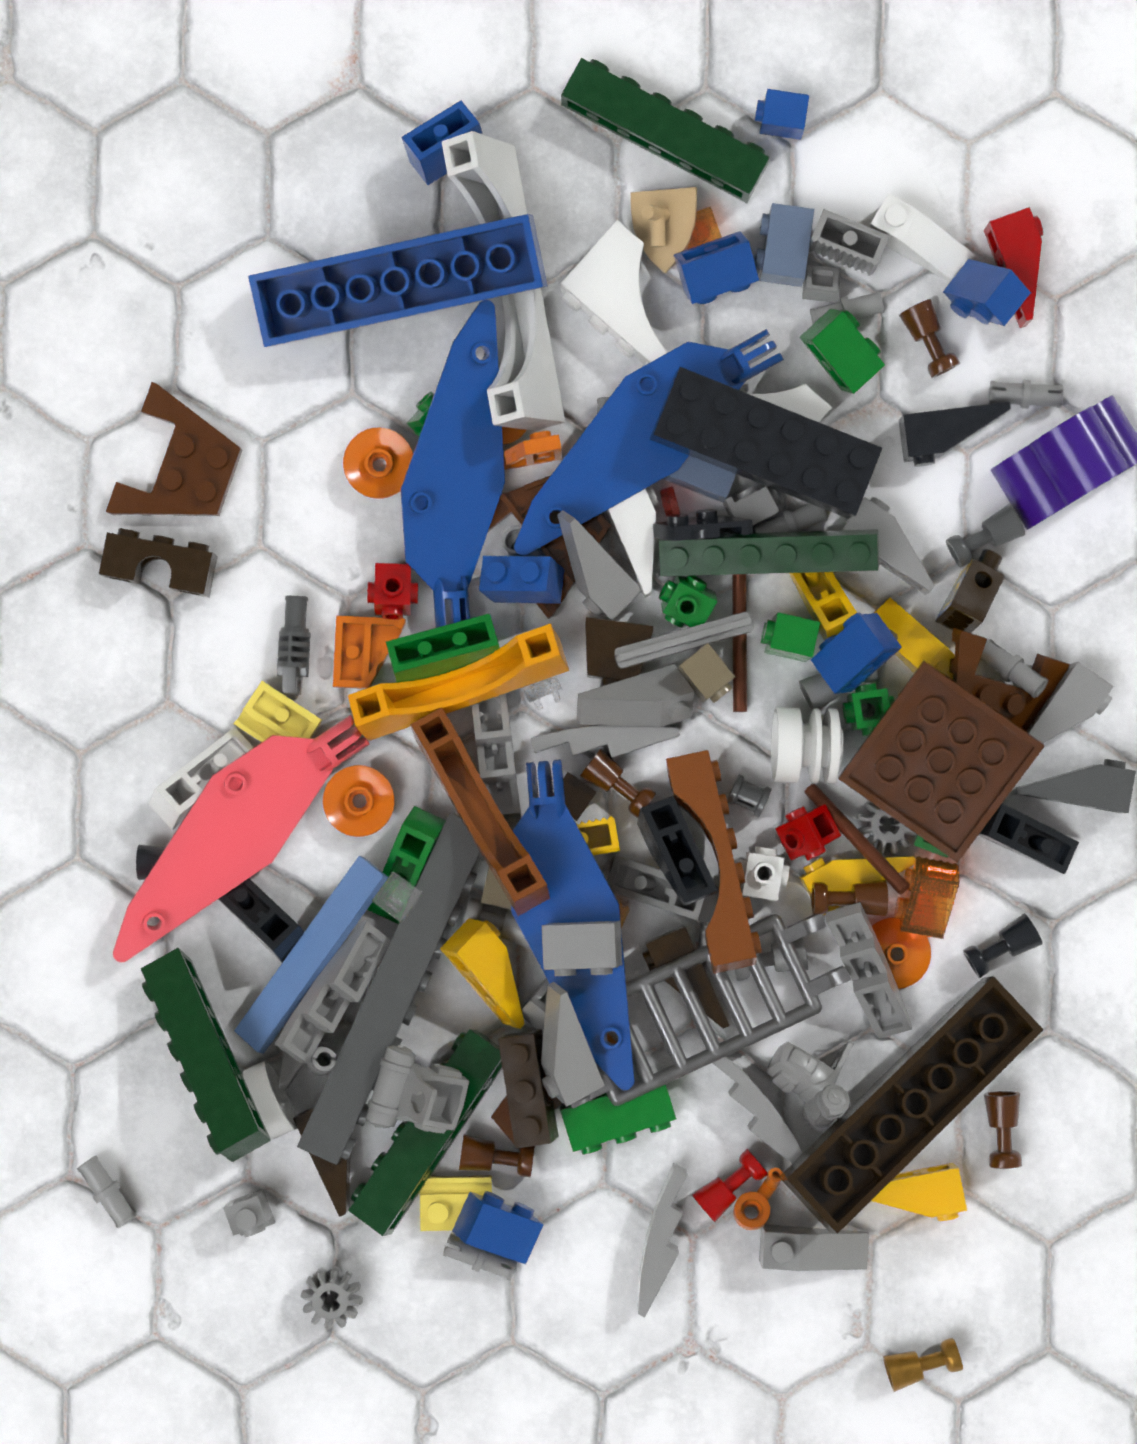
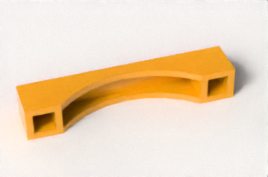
[348,623,570,741]

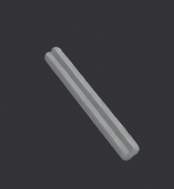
[614,612,753,669]

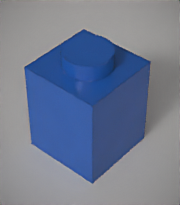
[755,89,809,140]

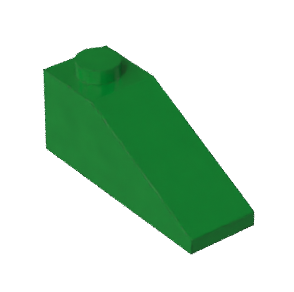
[367,806,446,924]

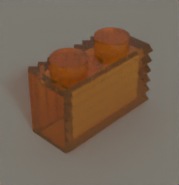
[894,856,960,939]

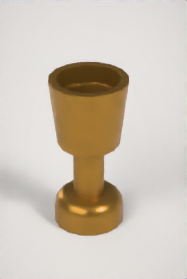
[883,1338,963,1392]

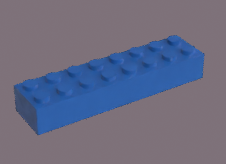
[248,214,548,347]

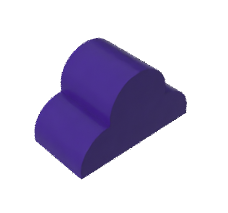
[990,395,1137,530]

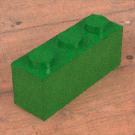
[386,613,500,683]
[560,1082,677,1155]

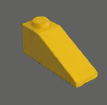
[789,572,857,641]
[874,598,955,680]
[799,856,917,916]
[440,918,525,1029]
[871,1162,967,1221]

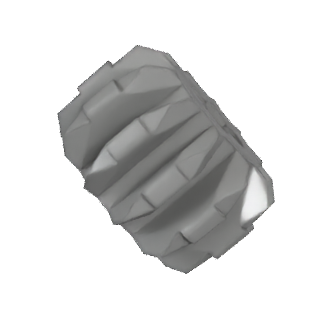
[857,801,917,855]
[301,1266,363,1330]

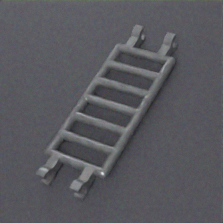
[542,914,851,1108]

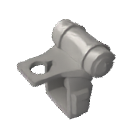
[766,1041,854,1130]
[365,1045,469,1134]

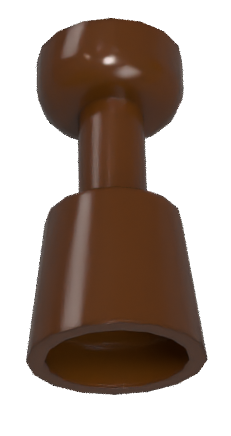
[899,299,961,378]
[580,749,656,818]
[811,880,888,916]
[984,1091,1022,1169]
[459,1134,535,1178]

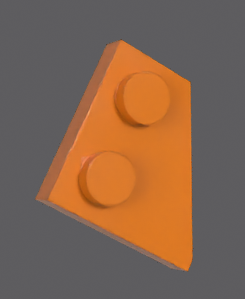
[503,431,562,470]
[333,615,406,689]

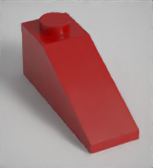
[984,207,1043,328]

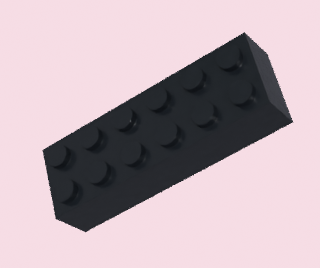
[650,367,882,519]

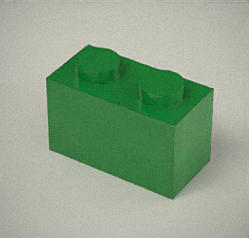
[799,308,885,394]
[760,612,821,662]

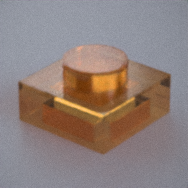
[686,206,722,250]

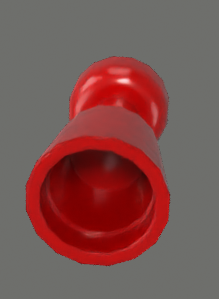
[692,1149,768,1222]

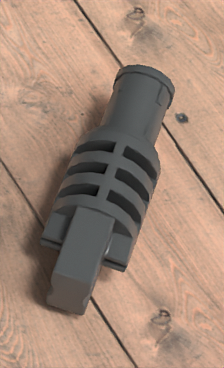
[277,595,311,695]

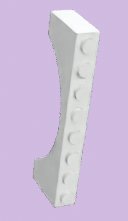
[442,131,565,431]
[561,220,832,423]

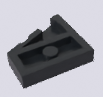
[653,509,753,541]

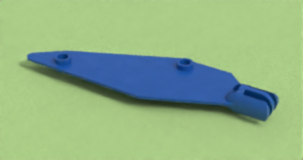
[401,300,505,628]
[514,329,784,556]
[511,759,635,1090]

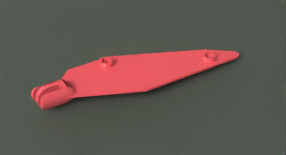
[113,715,370,962]

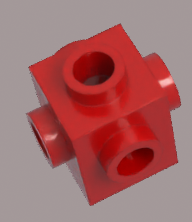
[367,563,418,620]
[775,804,841,861]

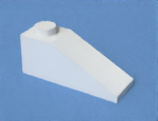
[869,193,975,282]
[606,486,659,598]
[149,727,254,830]

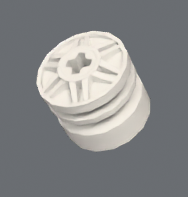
[771,707,843,784]
[243,1060,297,1139]

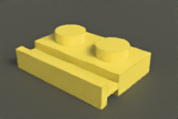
[234,681,323,742]
[420,1175,492,1231]

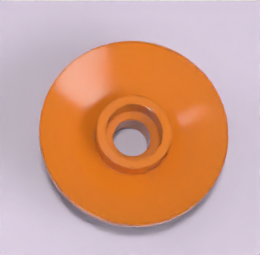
[343,427,413,499]
[323,765,395,837]
[872,917,931,989]

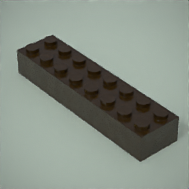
[779,976,1044,1234]

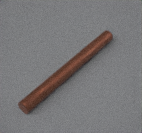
[732,574,747,712]
[804,784,910,895]

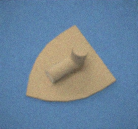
[630,187,697,273]

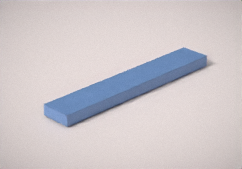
[234,856,389,1054]

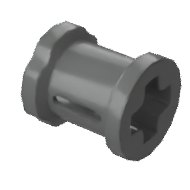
[727,774,772,818]

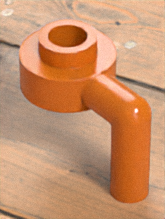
[733,1168,783,1230]

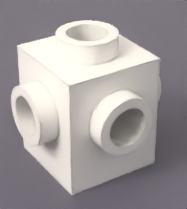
[738,846,789,901]

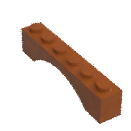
[410,707,550,916]
[666,750,762,974]

